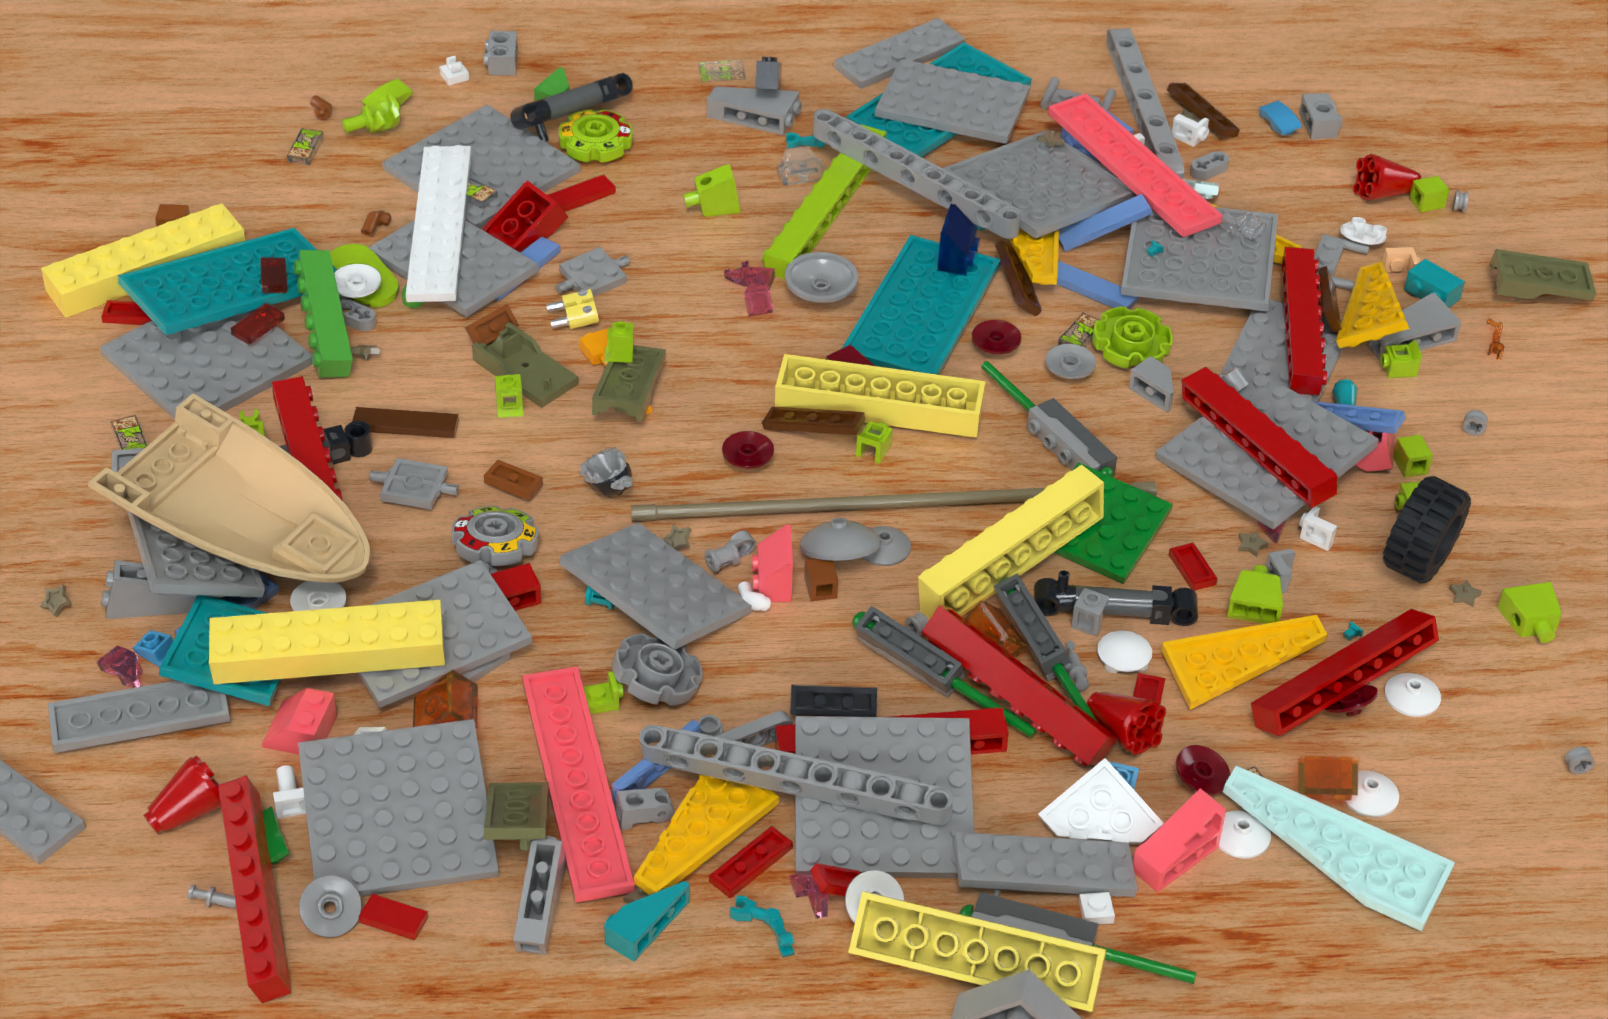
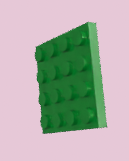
[1054,462,1173,584]

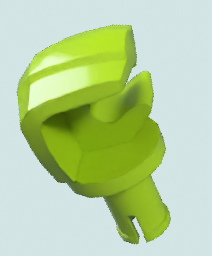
[341,94,401,134]

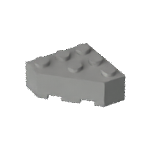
[951,969,1082,1019]

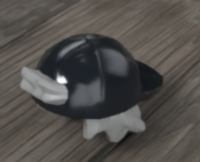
[579,447,632,497]

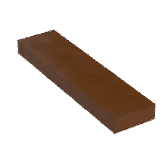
[1167,83,1240,137]
[995,240,1042,316]
[1318,266,1342,332]
[352,407,459,438]
[762,407,866,435]

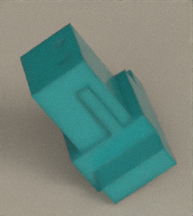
[1147,240,1164,257]
[1343,621,1363,641]

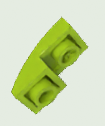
[361,78,413,108]

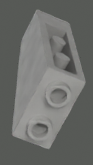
[707,86,802,136]
[1368,293,1461,361]
[101,560,215,619]
[513,836,566,955]

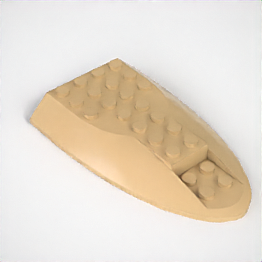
[88,393,370,583]

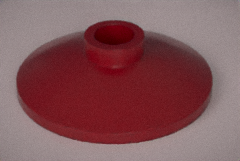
[972,320,1022,354]
[722,431,774,469]
[1324,685,1379,716]
[1176,745,1231,795]

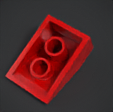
[482,180,568,253]

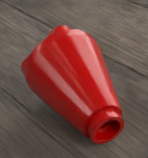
[1353,154,1422,201]
[1087,692,1166,755]
[143,755,221,834]

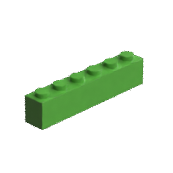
[293,250,353,377]

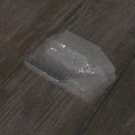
[777,145,827,186]

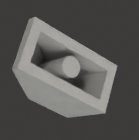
[1129,356,1174,413]

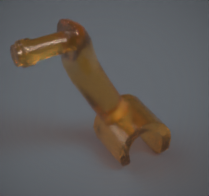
[1486,318,1505,360]

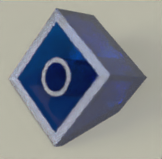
[937,204,980,276]

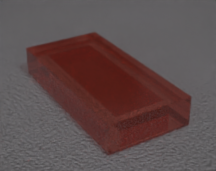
[260,257,287,293]
[230,303,285,345]

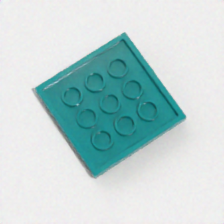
[159,595,282,706]

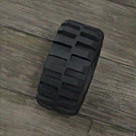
[1383,476,1471,584]

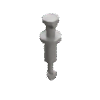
[1066,640,1089,691]
[187,884,236,909]

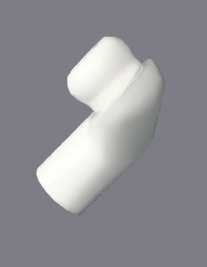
[738,582,771,611]

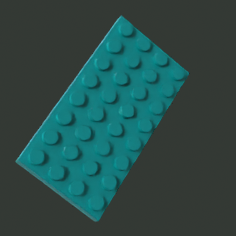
[846,42,1032,157]
[118,228,337,335]
[841,235,1001,375]

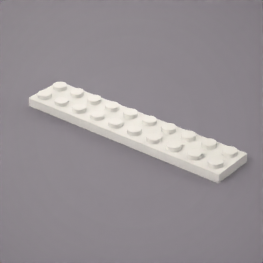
[406,145,472,302]

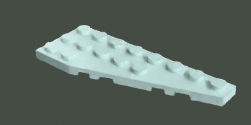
[1223,766,1455,931]

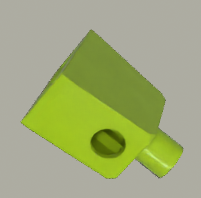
[683,164,741,217]
[1227,565,1283,624]
[1497,582,1561,643]

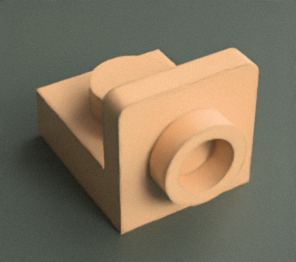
[1382,247,1421,274]

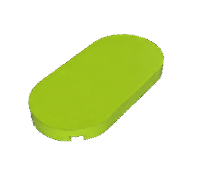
[330,244,399,308]

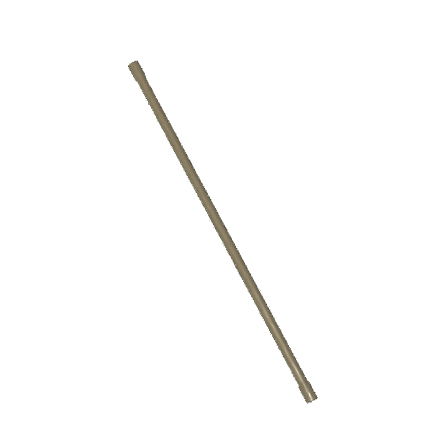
[631,481,1157,521]

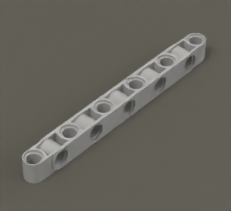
[1106,28,1184,179]
[813,109,1021,239]
[639,725,952,825]

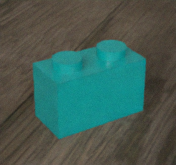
[1404,259,1465,308]

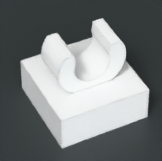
[439,56,469,86]

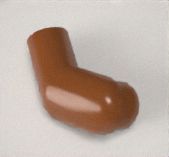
[310,95,332,120]
[361,210,392,236]

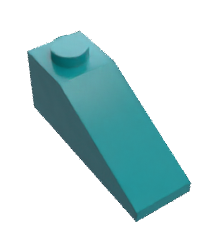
[604,881,689,962]

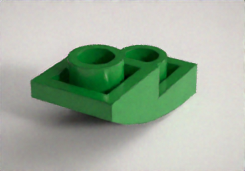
[262,806,290,864]

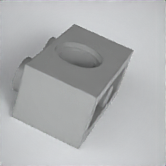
[1299,93,1342,140]

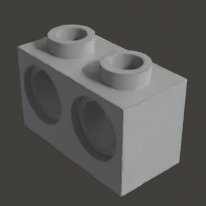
[484,31,518,76]

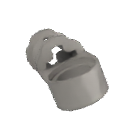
[704,530,756,572]

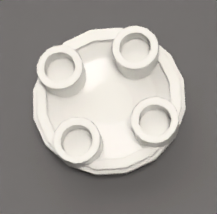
[1340,217,1387,245]
[1097,630,1152,673]

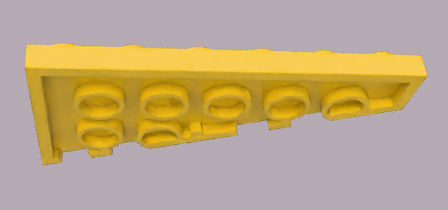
[1009,228,1059,285]
[1336,261,1410,348]
[1161,615,1327,710]
[634,754,779,895]

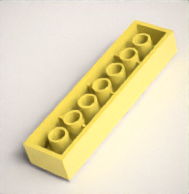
[41,203,245,318]
[775,354,986,438]
[918,465,1104,620]
[209,600,445,684]
[848,892,1107,1012]

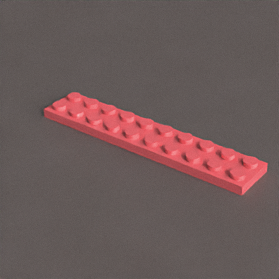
[1048,93,1223,237]
[522,666,635,903]

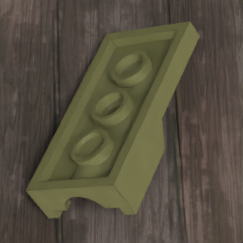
[1489,249,1596,301]
[472,322,579,408]
[592,345,666,422]
[484,782,549,851]

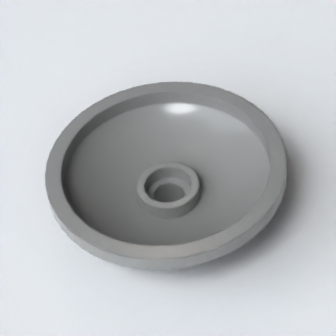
[785,252,858,303]
[800,518,881,561]

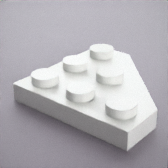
[1038,758,1164,845]

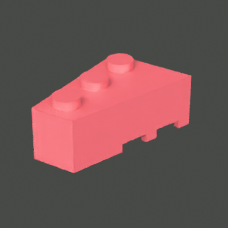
[1133,789,1227,893]

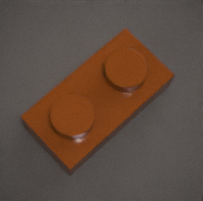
[465,304,519,344]
[484,460,543,500]

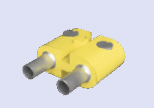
[546,289,600,329]

